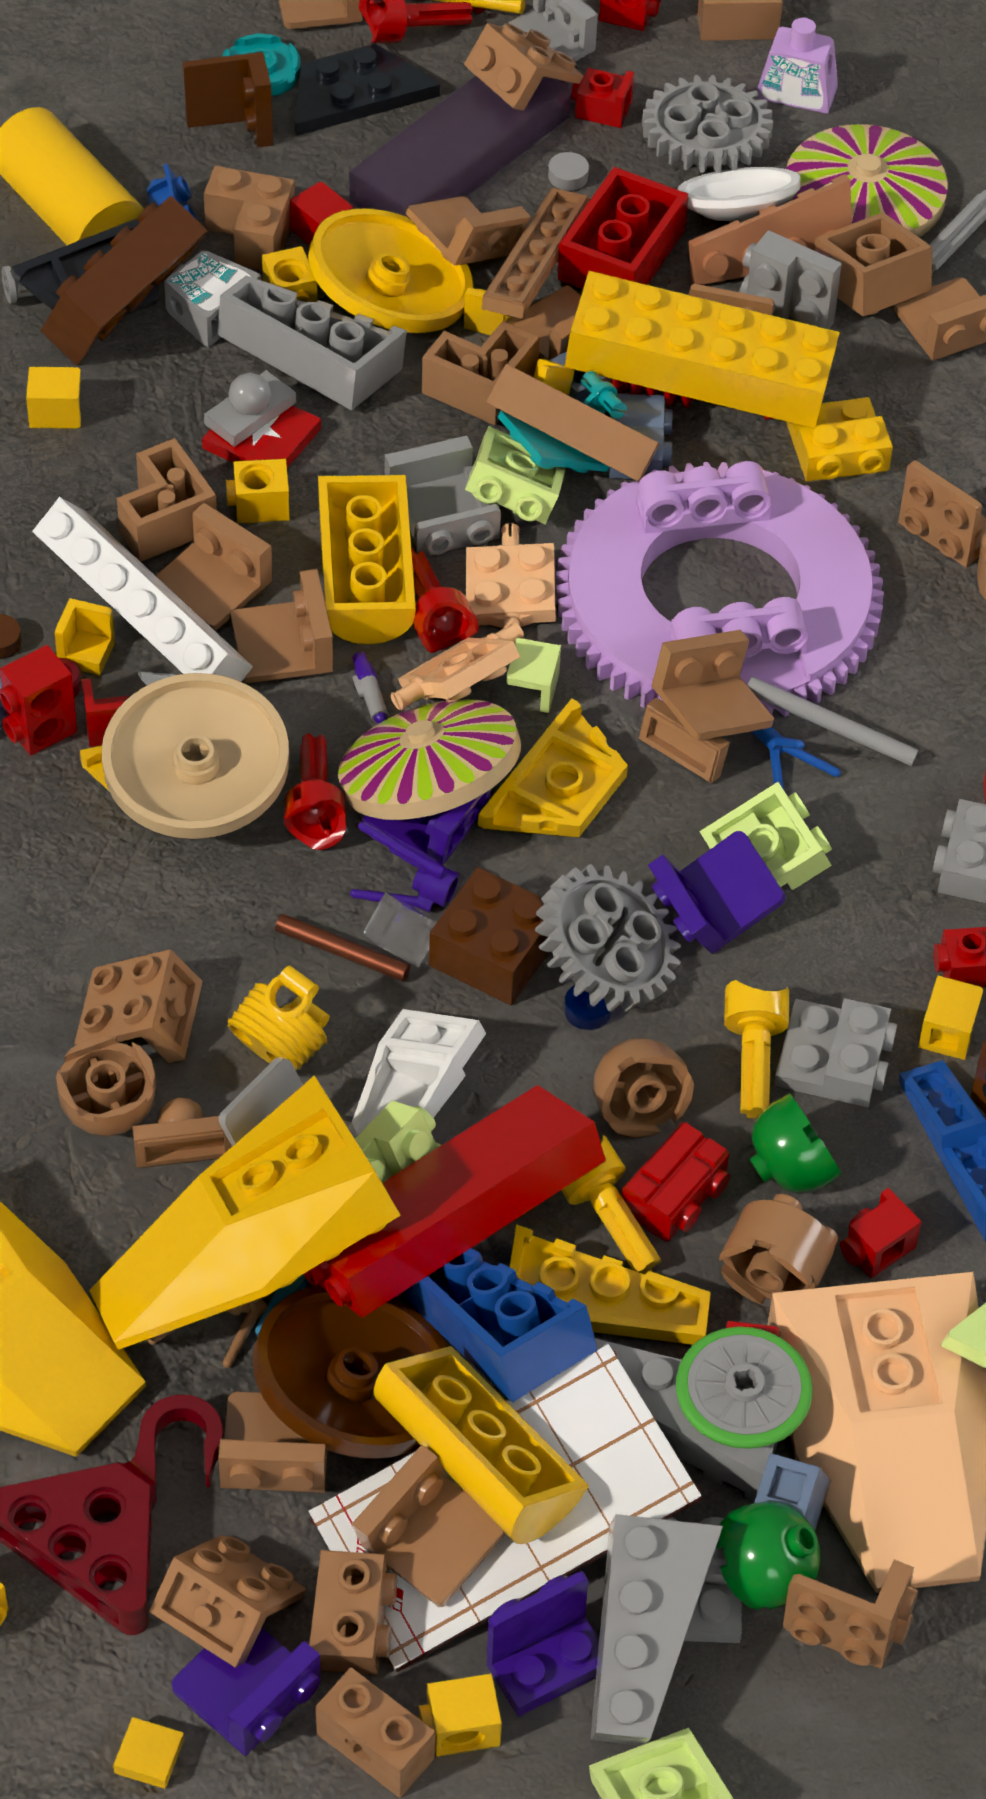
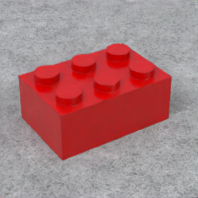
[557,167,688,289]

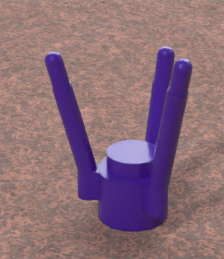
[350,822,460,913]

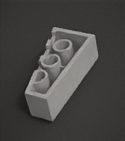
[217,275,407,411]
[595,1338,777,1502]
[590,1514,723,1746]

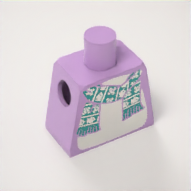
[756,18,838,114]

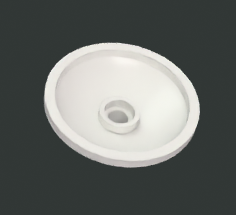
[677,167,801,223]

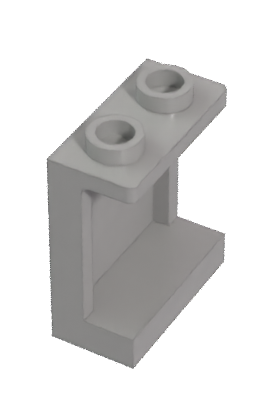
[385,435,501,556]

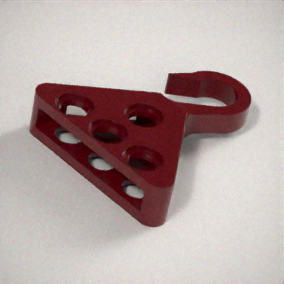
[0,1394,223,1636]

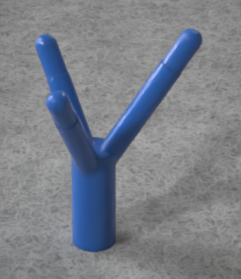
[751,727,841,790]

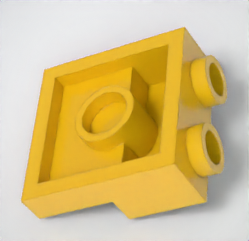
[786,397,893,482]

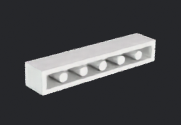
[32,497,253,682]

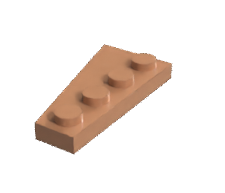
[689,174,852,285]

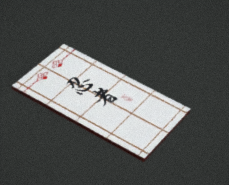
[309,1344,702,1672]

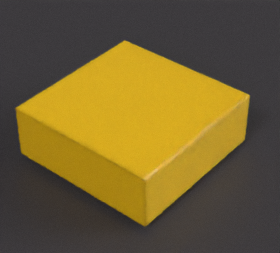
[113,1717,184,1789]

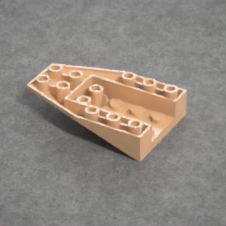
[768,1272,986,1593]

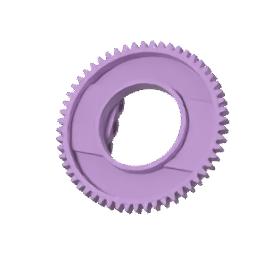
[556,461,884,717]

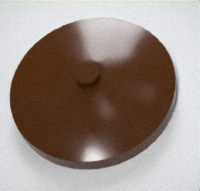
[253,1285,448,1458]

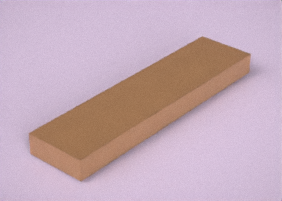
[486,364,660,482]

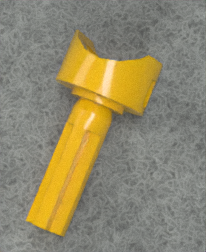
[724,980,789,1119]
[561,1136,662,1274]

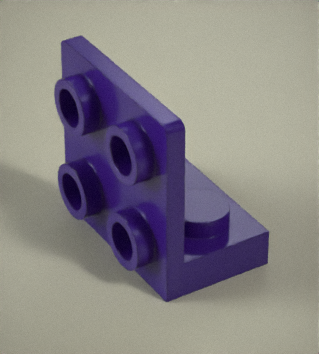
[363,788,492,866]
[486,1571,599,1717]

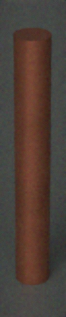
[275,914,411,982]

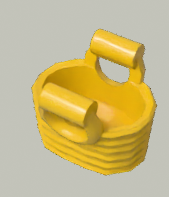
[227,965,330,1071]

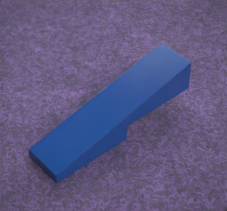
[899,1060,986,1242]

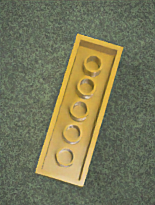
[564,271,840,428]

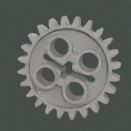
[642,75,773,173]
[535,864,681,1012]

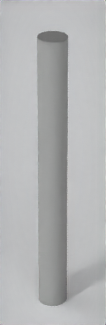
[747,676,918,766]

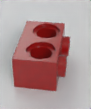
[0,645,77,756]

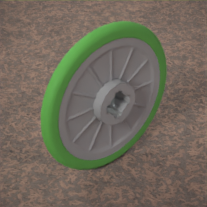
[676,1327,813,1449]

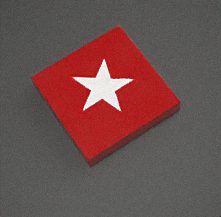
[202,405,321,468]

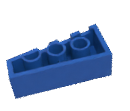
[402,1248,598,1402]

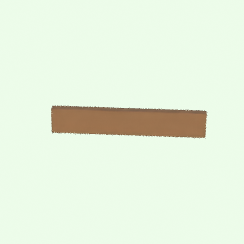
[481,188,590,319]

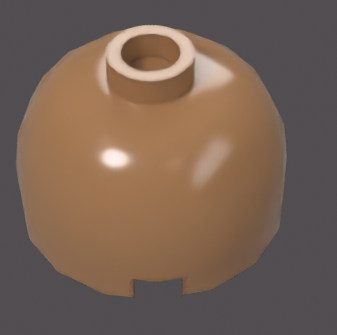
[56,1036,156,1137]
[593,1037,694,1138]

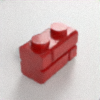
[622,1122,731,1242]

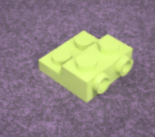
[465,426,566,524]
[699,782,832,890]
[355,1100,441,1182]
[589,1727,733,1799]

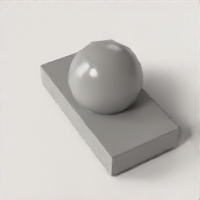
[204,370,296,447]

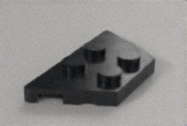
[295,43,440,136]
[10,219,159,316]

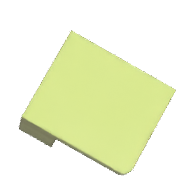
[506,638,561,713]

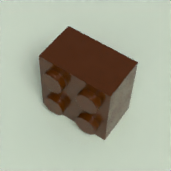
[429,867,549,1006]

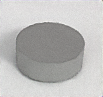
[548,152,589,191]

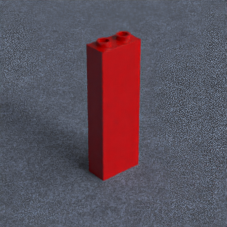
[303,1085,606,1318]

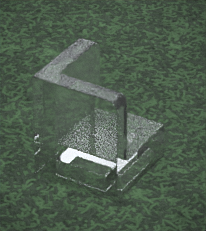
[363,892,437,967]

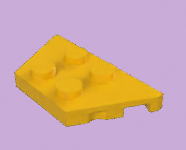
[478,698,628,837]

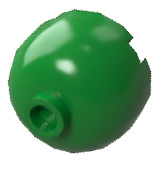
[749,1093,842,1194]
[716,1500,821,1610]

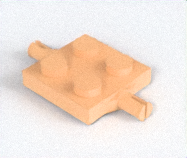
[466,523,556,644]
[391,622,524,710]

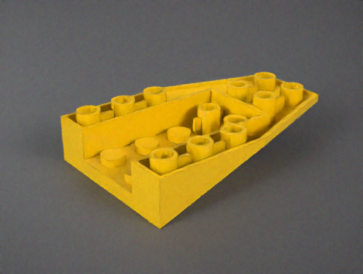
[89,1075,401,1349]
[0,1201,146,1457]

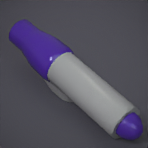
[352,651,389,724]

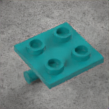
[497,371,627,473]

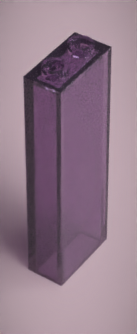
[349,76,572,220]

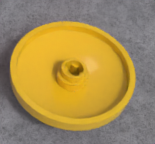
[308,209,473,333]

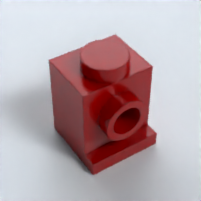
[571,68,634,128]
[933,927,986,988]
[840,1187,922,1278]

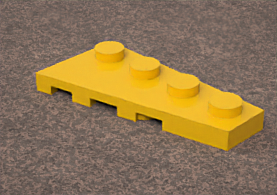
[510,1224,711,1345]

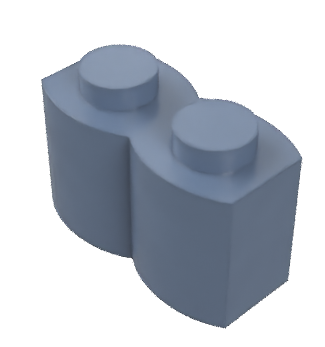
[609,393,673,479]

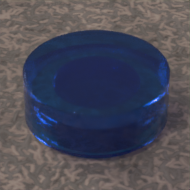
[564,985,612,1030]

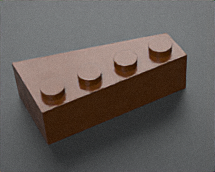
[40,195,208,366]

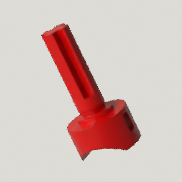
[358,0,472,44]
[411,548,479,653]
[284,733,346,850]

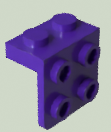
[648,831,786,954]
[172,1628,321,1757]

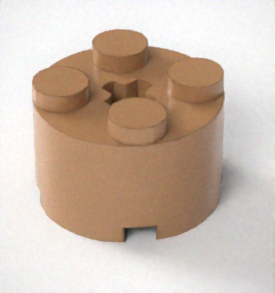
[719,1194,838,1305]

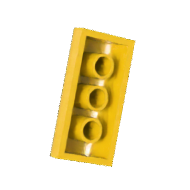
[0,107,144,245]
[318,475,416,644]
[374,1346,589,1544]

